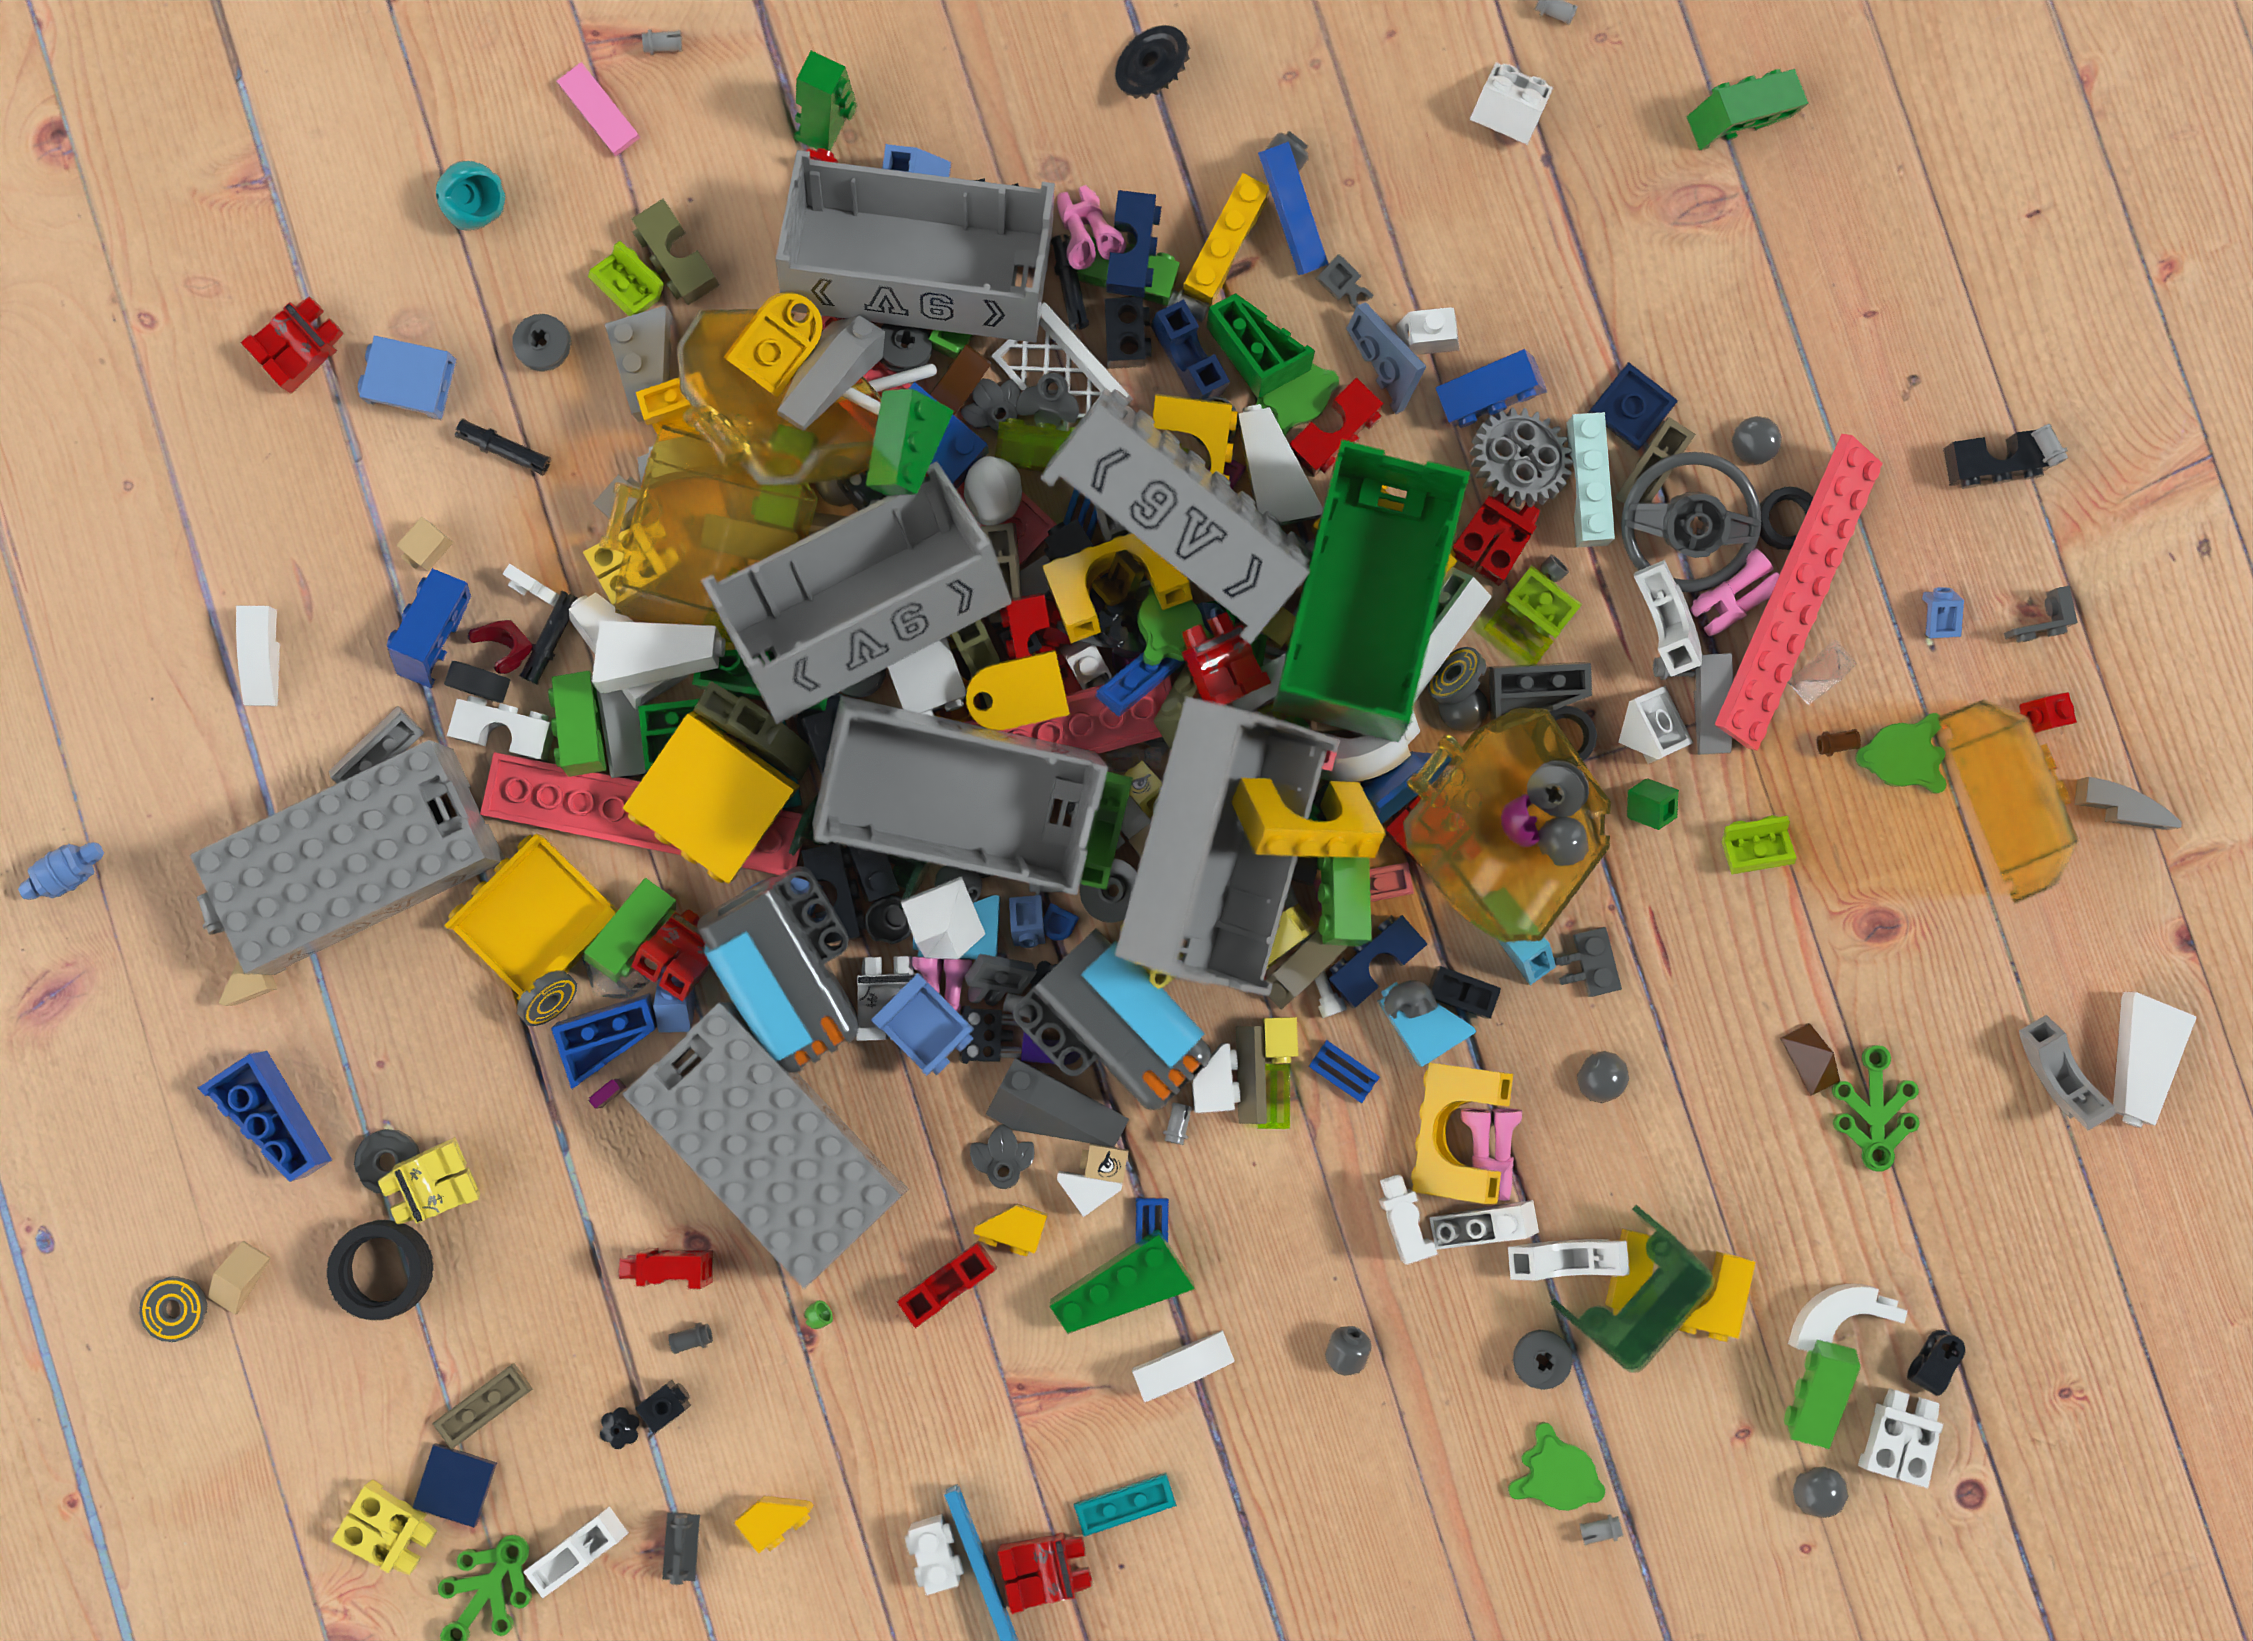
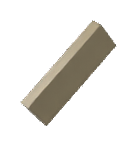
[1236,1026,1267,1124]
[433,1363,533,1450]

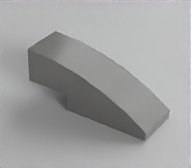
[1694,653,1733,755]
[2074,777,2182,830]

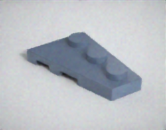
[1346,302,1426,414]

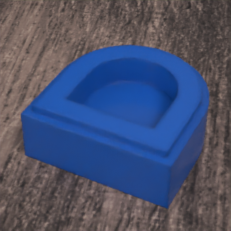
[1043,903,1080,941]

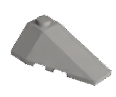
[777,315,885,431]

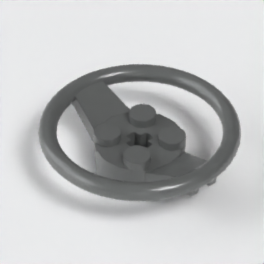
[1621,452,1761,592]

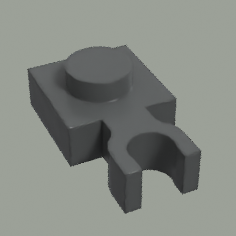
[1316,254,1374,309]

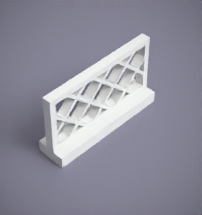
[991,302,1133,438]

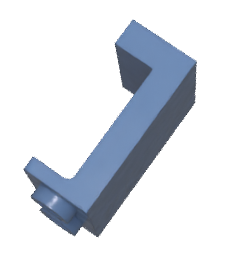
[358,335,456,420]
[871,973,974,1076]

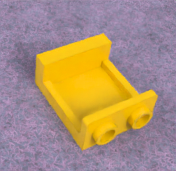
[635,371,722,443]

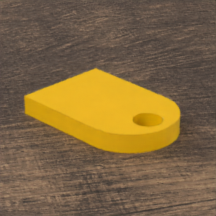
[724,292,822,397]
[966,650,1070,730]

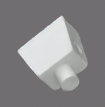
[1396,307,1459,355]

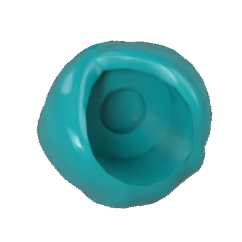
[436,161,506,231]

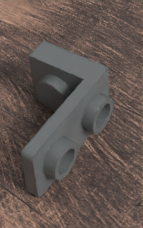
[2004,586,2078,643]

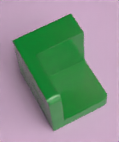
[1627,779,1679,830]

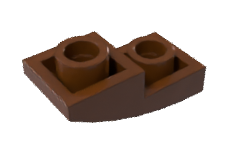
[929,344,992,415]

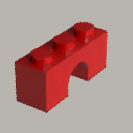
[1289,377,1383,477]
[999,593,1050,660]
[896,1241,997,1329]

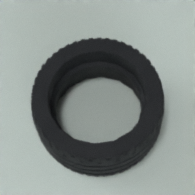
[326,1220,434,1320]

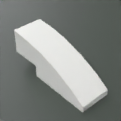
[236,606,280,706]
[1132,1330,1235,1403]
[524,1507,628,1598]

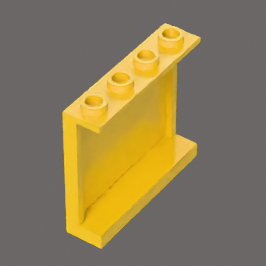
[622,711,800,884]
[444,833,618,1000]

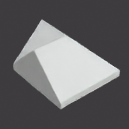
[1618,686,1693,764]
[901,876,985,959]

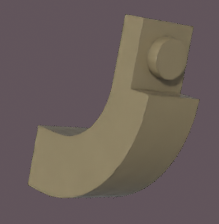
[1265,928,1348,1010]

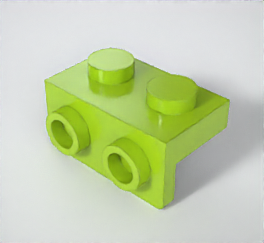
[588,241,664,316]
[1505,565,1582,638]
[1721,815,1796,875]

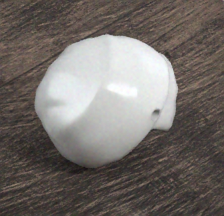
[964,456,1022,526]

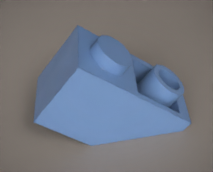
[882,144,951,177]
[654,975,695,1033]

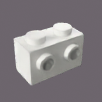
[905,1514,964,1595]

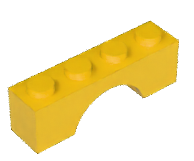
[1184,173,1270,307]

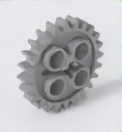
[1470,408,1573,508]

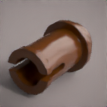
[1817,729,1861,757]

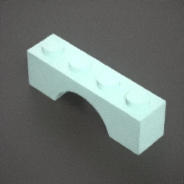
[1566,412,1615,548]

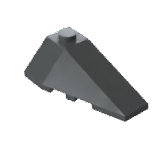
[985,1058,1129,1147]

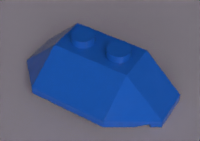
[1360,751,1459,824]

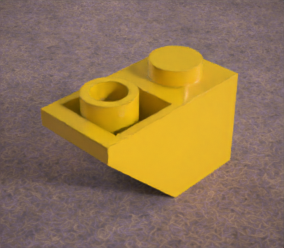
[973,1204,1048,1257]
[734,1496,814,1554]

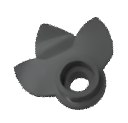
[1016,373,1079,436]
[961,378,1021,432]
[970,1124,1035,1189]

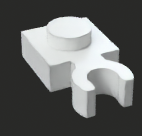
[503,564,560,607]

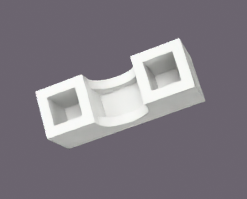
[447,696,554,762]

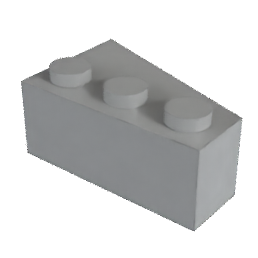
[605,305,672,422]

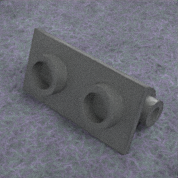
[662,1513,700,1585]

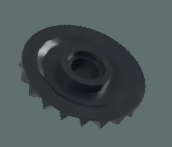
[1115,25,1190,99]

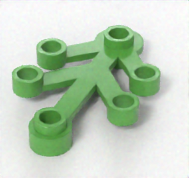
[1832,1045,1920,1172]
[438,1535,532,1641]

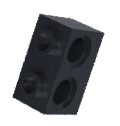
[1105,297,1152,369]
[1428,966,1501,1019]

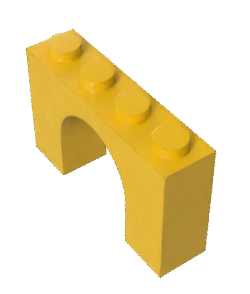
[1153,394,1238,480]
[1042,533,1192,643]
[1232,778,1386,858]
[1411,1063,1513,1204]
[1605,1228,1756,1342]

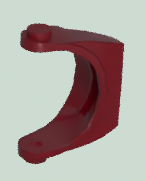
[467,620,532,674]

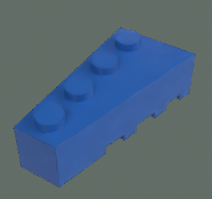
[198,1051,332,1182]

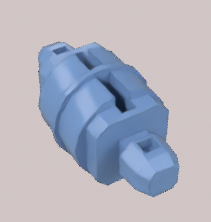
[18,842,104,900]

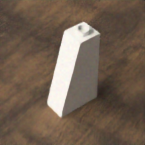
[1238,404,1323,526]
[569,593,689,710]
[592,621,725,693]
[2113,992,2196,1128]

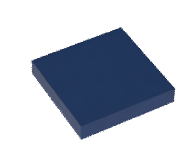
[1588,362,1678,452]
[412,1443,497,1528]

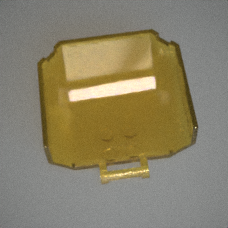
[677,309,882,485]
[599,423,819,643]
[1938,698,2079,904]
[1403,708,1611,942]

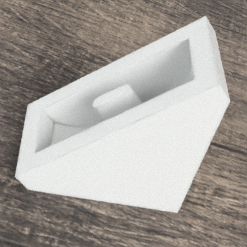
[1057,1171,1122,1217]

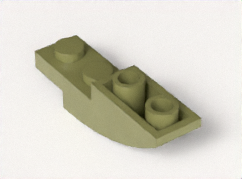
[693,681,814,781]

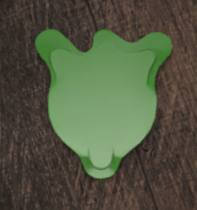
[1256,363,1339,437]
[1137,586,1215,666]
[1855,713,1947,794]
[1508,1422,1605,1511]

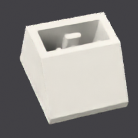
[1470,63,1553,145]
[1192,1043,1240,1113]

